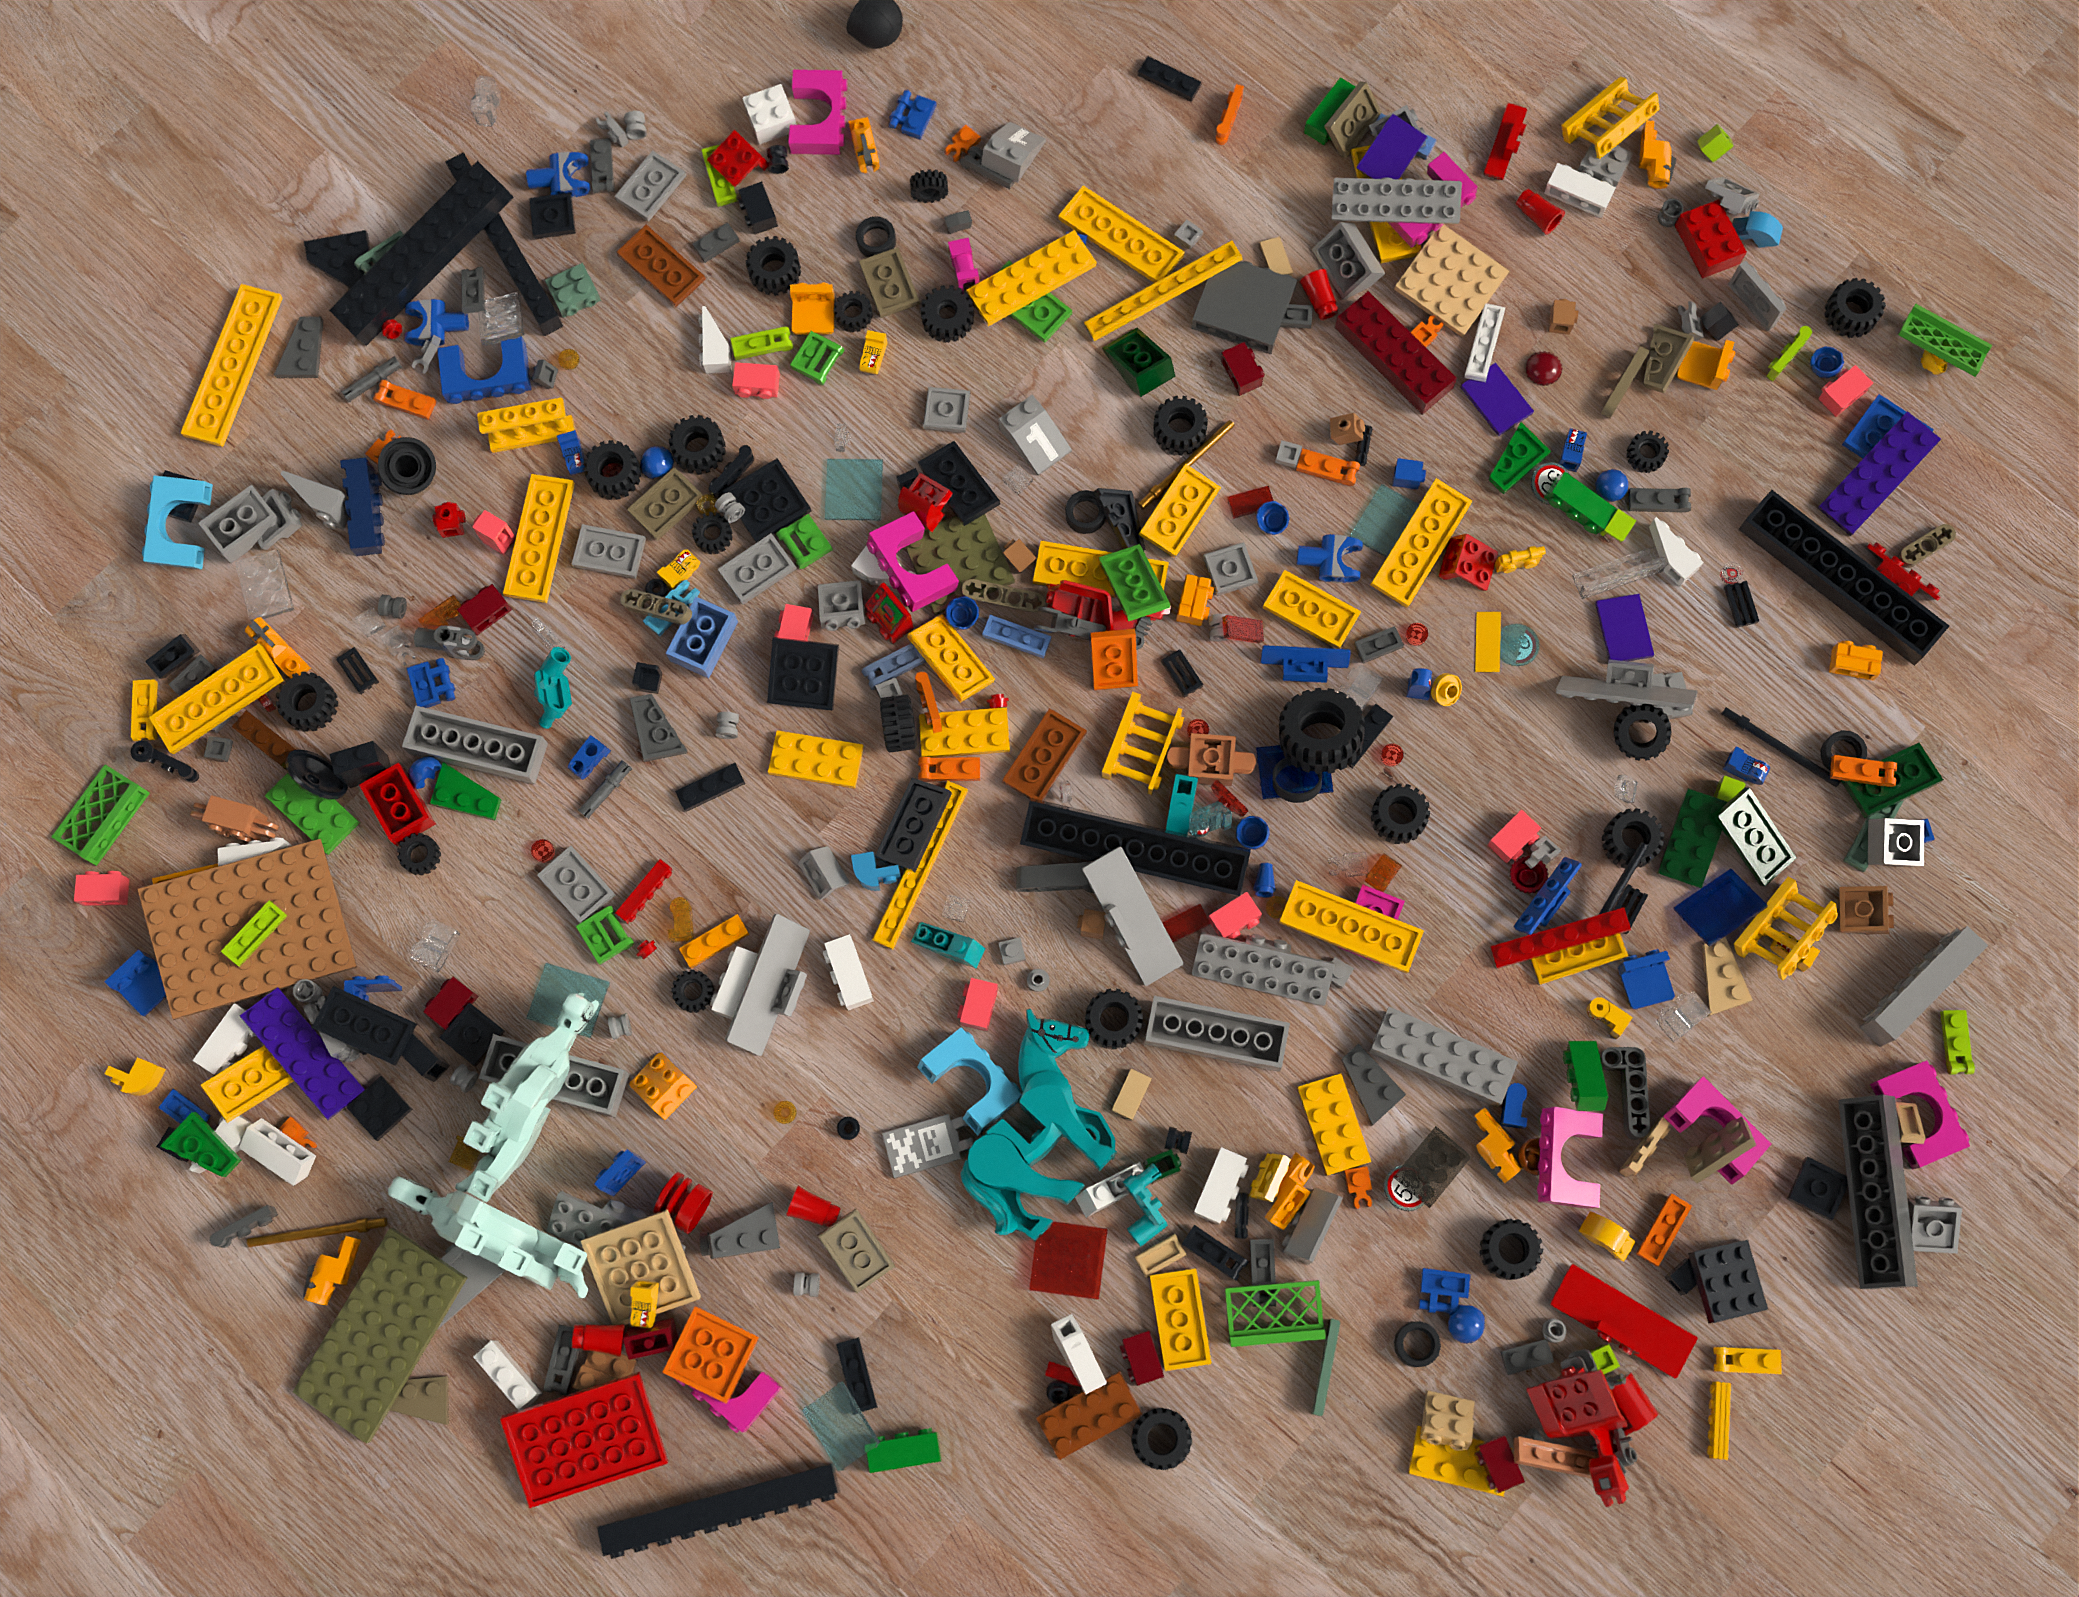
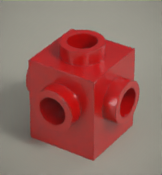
[432,502,466,538]

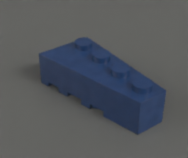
[340,457,385,556]

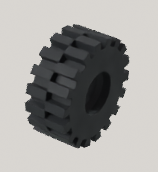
[920,285,974,343]

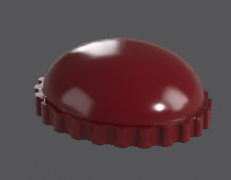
[1525,351,1563,386]
[1509,856,1549,894]

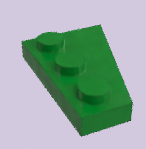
[1488,422,1551,495]
[430,762,502,821]
[161,1112,242,1177]

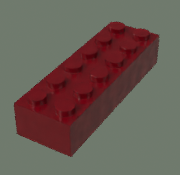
[1335,291,1457,415]

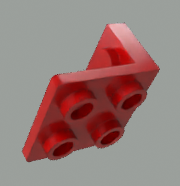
[707,130,768,187]
[1439,533,1498,591]

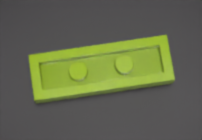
[701,144,738,207]
[221,900,287,967]

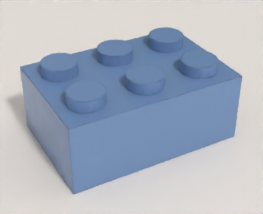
[666,596,738,679]

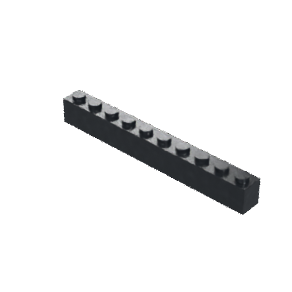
[445,152,564,336]
[597,1464,840,1559]

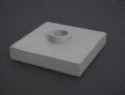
[923,387,971,433]
[1203,542,1258,596]

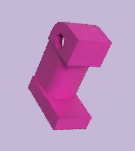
[948,237,980,294]

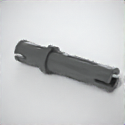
[341,356,402,403]
[578,760,632,819]

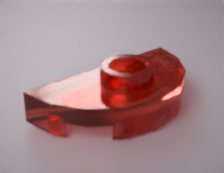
[1211,780,1248,816]

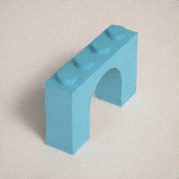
[142,476,213,569]
[917,1027,1022,1135]

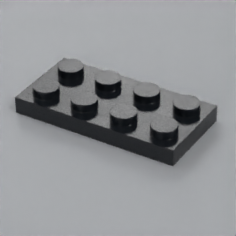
[918,441,1001,526]
[875,778,952,873]
[311,986,417,1066]

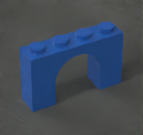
[437,335,531,404]

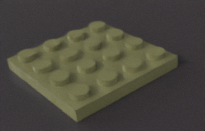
[905,514,1015,615]

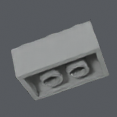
[1312,222,1385,300]
[1282,1187,1343,1265]

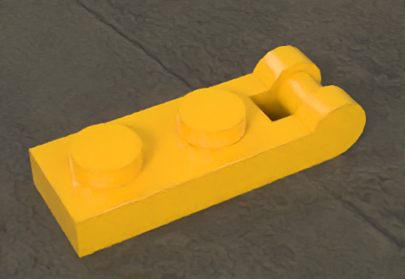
[131,679,158,741]
[1713,1347,1782,1374]

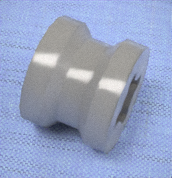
[608,1013,632,1040]
[450,1064,479,1093]

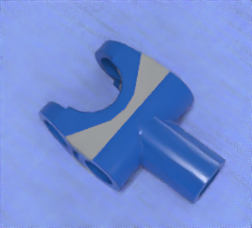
[526,152,590,198]
[404,299,469,346]
[1296,534,1363,583]

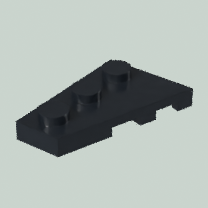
[1093,488,1146,551]

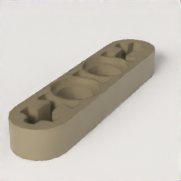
[1601,346,1650,418]
[961,579,1045,612]
[620,589,692,625]

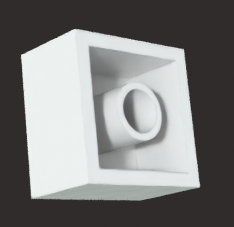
[742,84,796,145]

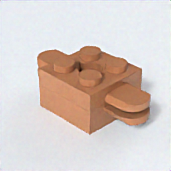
[1167,733,1256,786]
[190,795,279,843]

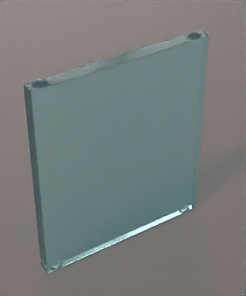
[825,458,883,521]
[1350,484,1419,557]
[526,963,610,1038]
[802,1381,880,1472]

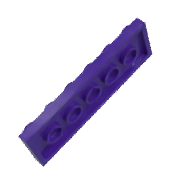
[1818,411,1941,536]
[240,987,365,1121]

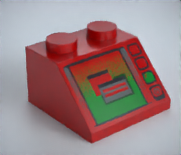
[865,582,914,644]

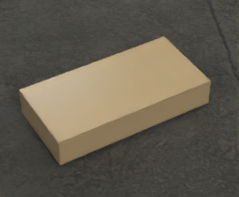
[1259,236,1293,276]
[1112,1069,1152,1121]
[1896,1102,1926,1144]
[1134,1234,1187,1278]

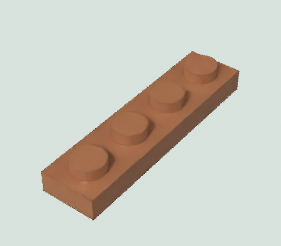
[1514,1437,1599,1478]

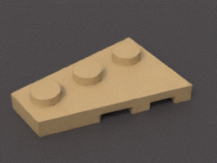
[1702,937,1752,1016]
[1618,1115,1670,1177]

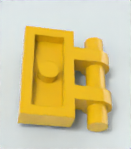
[1495,546,1546,573]
[1249,1153,1291,1202]

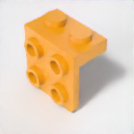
[790,283,835,335]
[1676,340,1735,390]
[629,1052,697,1120]

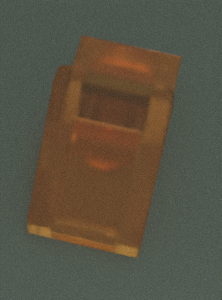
[418,594,461,630]
[1365,853,1402,892]

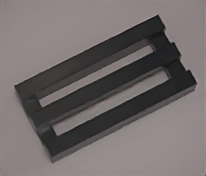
[1724,581,1759,628]
[336,647,379,695]
[1161,649,1203,698]
[1614,884,1648,935]

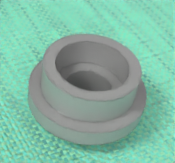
[1027,969,1050,992]
[1542,1319,1566,1343]

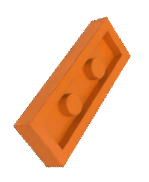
[1636,1193,1692,1267]

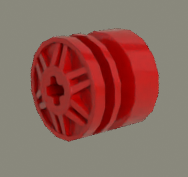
[653,1172,713,1234]

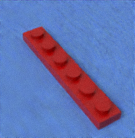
[1490,908,1631,969]

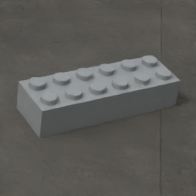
[402,706,548,785]
[1860,926,1988,1047]
[1144,996,1290,1072]
[1369,1007,1518,1108]
[479,1034,629,1118]

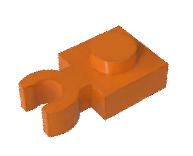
[945,124,981,162]
[1411,315,1444,348]
[365,429,401,465]
[278,1116,317,1148]
[1344,1166,1372,1209]

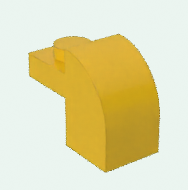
[105,1057,166,1096]
[1579,1211,1635,1262]

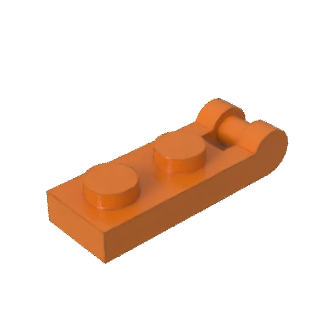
[1215,84,1244,145]
[372,380,437,420]
[1296,449,1360,486]
[915,672,942,733]
[1830,755,1897,787]
[918,757,980,782]

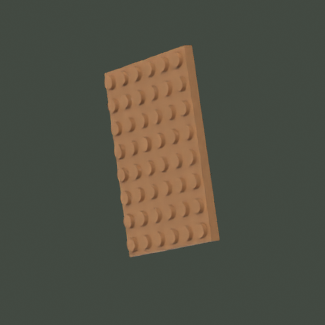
[138,839,357,1020]

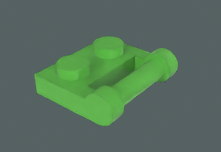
[790,331,845,385]
[776,514,833,569]
[576,906,635,965]

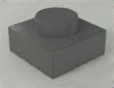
[204,736,233,762]

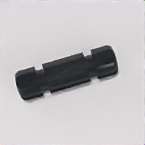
[1355,425,1373,467]
[1235,1193,1249,1239]

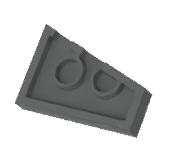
[707,1202,780,1259]

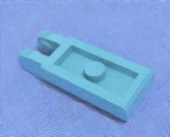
[643,580,700,636]

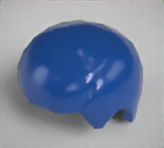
[1810,346,1844,379]
[640,446,674,479]
[1595,469,1629,502]
[1256,501,1290,535]
[945,596,979,630]
[408,756,442,789]
[1236,816,1270,850]
[1448,1305,1485,1344]

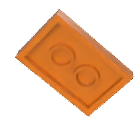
[1090,629,1138,690]

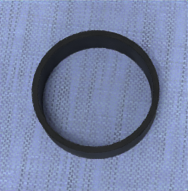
[1273,758,1322,803]

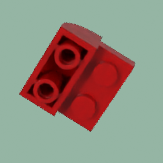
[898,473,953,532]
[1610,1372,1659,1436]

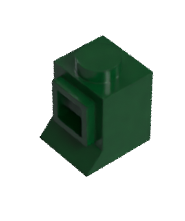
[1143,1149,1182,1184]

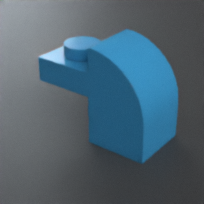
[1732,211,1783,248]
[851,852,901,891]

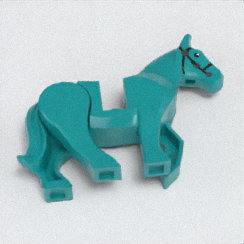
[960,1008,1117,1242]

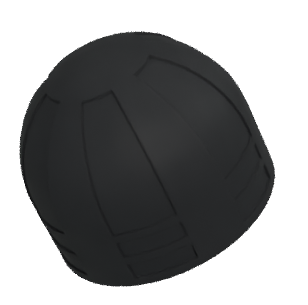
[846,0,903,49]
[378,437,436,495]

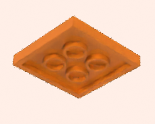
[662,1306,759,1404]

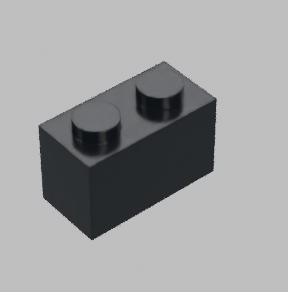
[737,181,778,234]
[145,634,200,679]

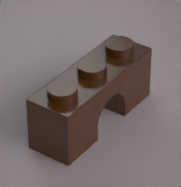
[232,710,297,770]

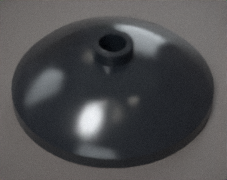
[285,749,348,800]

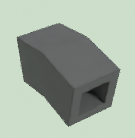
[944,210,972,234]

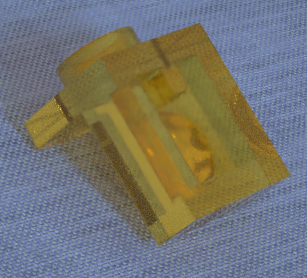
[448,1133,480,1171]

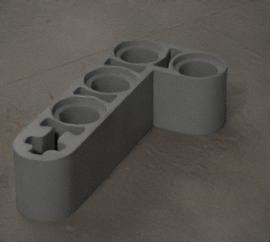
[1016,862,1094,893]
[1599,1047,1650,1140]

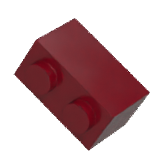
[1220,342,1265,396]
[457,584,512,636]
[423,976,479,1030]
[623,1318,679,1360]
[1119,1331,1164,1386]
[1474,1435,1525,1493]

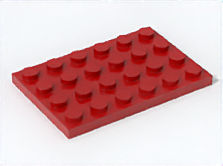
[500,1372,669,1509]

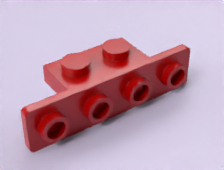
[1484,103,1527,180]
[1867,542,1941,601]

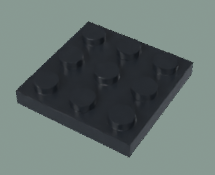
[723,458,812,543]
[767,637,839,711]
[1688,1240,1768,1324]

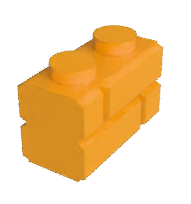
[1176,574,1214,626]
[1829,641,1883,681]

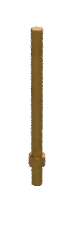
[1138,420,1235,510]
[247,1217,387,1247]

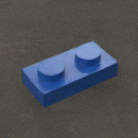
[158,1089,211,1124]

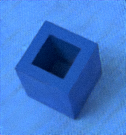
[1392,458,1426,490]

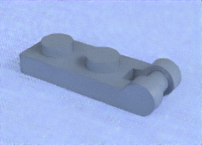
[861,643,926,690]

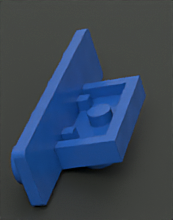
[1261,645,1351,683]
[1514,857,1582,935]

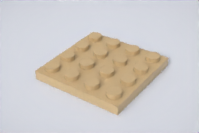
[1394,224,1509,338]
[581,1209,701,1325]

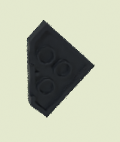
[304,230,373,289]

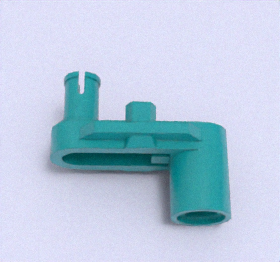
[534,647,572,729]
[1122,1163,1168,1247]

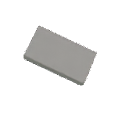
[798,846,850,900]

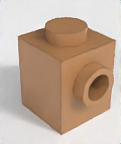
[1549,299,1579,335]
[1330,413,1365,445]
[1003,538,1036,573]
[1077,909,1106,940]

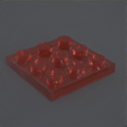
[1029,1221,1108,1300]

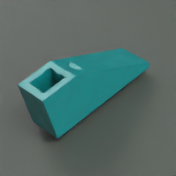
[1166,774,1198,835]
[911,921,986,969]

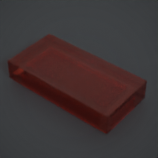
[1227,486,1274,519]
[1222,615,1264,643]
[1162,904,1211,943]

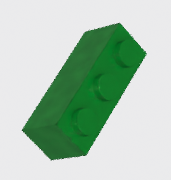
[1304,77,1356,146]
[1544,472,1617,535]
[1563,1041,1608,1111]
[866,1428,942,1473]

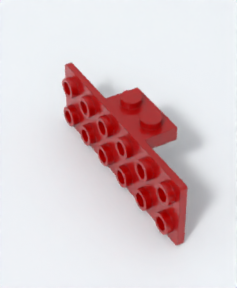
[1550,1264,1698,1379]

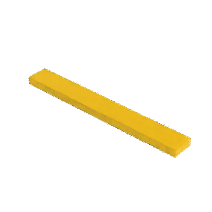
[1084,240,1243,342]
[872,780,968,950]

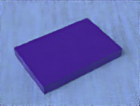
[1356,114,1428,179]
[1460,362,1534,436]
[1595,594,1654,661]

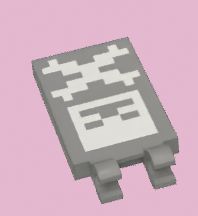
[882,1114,974,1179]

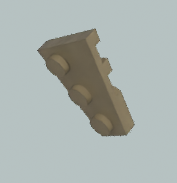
[1644,323,1694,393]
[390,1376,449,1425]

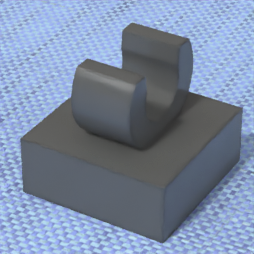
[530,360,558,389]

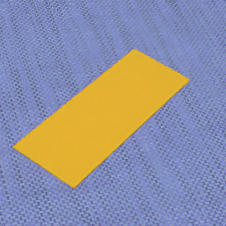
[1475,612,1501,672]

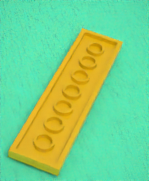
[181,284,283,447]

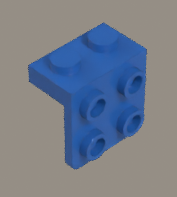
[1617,949,1675,1010]

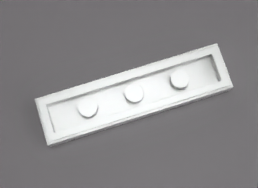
[1464,304,1505,382]

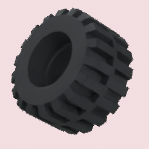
[746,236,801,296]
[1824,278,1886,338]
[1153,396,1208,456]
[669,415,726,475]
[583,440,641,500]
[276,672,338,732]
[880,694,917,753]
[1614,703,1672,761]
[1371,783,1430,844]
[1602,808,1664,868]
[1085,989,1143,1049]
[1479,1219,1543,1280]
[1132,1408,1192,1470]

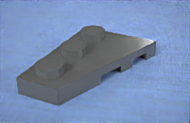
[274,317,324,378]
[630,694,687,762]
[1341,1043,1406,1126]

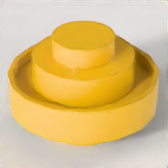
[1921,349,1948,375]
[1431,673,1462,706]

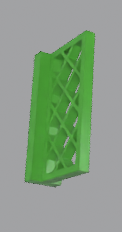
[1898,304,1992,377]
[52,764,150,866]
[1225,1280,1326,1347]

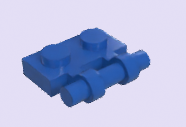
[888,90,937,140]
[407,658,455,708]
[1419,1268,1470,1315]

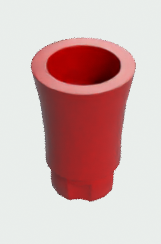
[1516,189,1565,235]
[1299,269,1338,320]
[786,1185,841,1227]
[572,1324,625,1357]

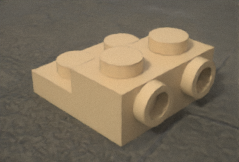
[1420,1391,1475,1450]

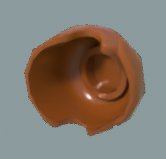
[1517,1138,1540,1176]

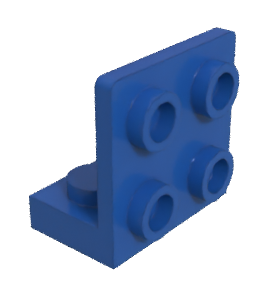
[104,950,166,1016]
[344,975,402,1002]

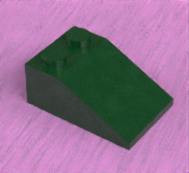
[1102,327,1176,397]

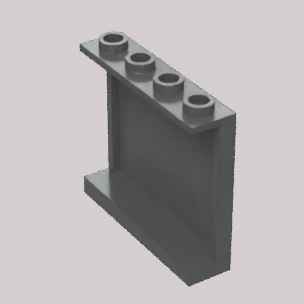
[1192,261,1297,354]

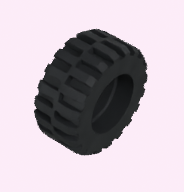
[1279,688,1365,774]

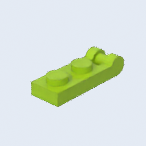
[1766,326,1812,382]
[731,327,793,360]
[1940,1010,1975,1075]

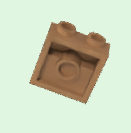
[1839,886,1894,935]
[573,1351,638,1392]

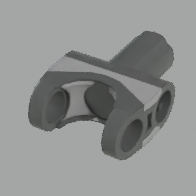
[414,625,485,660]

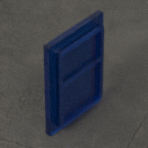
[1256,745,1334,800]
[1673,868,1768,947]

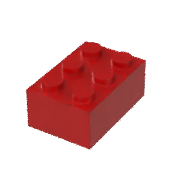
[1675,199,1747,279]
[359,762,436,846]

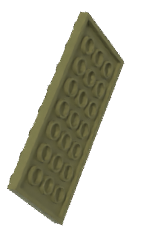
[293,1228,468,1444]

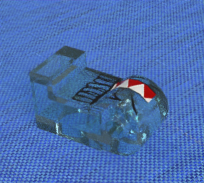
[1189,801,1232,837]

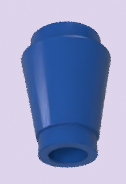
[1253,863,1276,898]

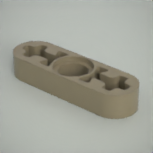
[1898,524,1956,568]

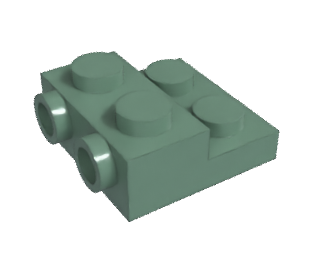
[545,263,601,318]

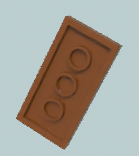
[617,224,706,307]
[1002,708,1087,801]
[1036,1371,1143,1460]

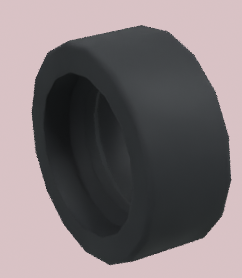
[856,216,896,257]
[1065,490,1106,534]
[1820,730,1867,771]
[1394,1321,1441,1367]

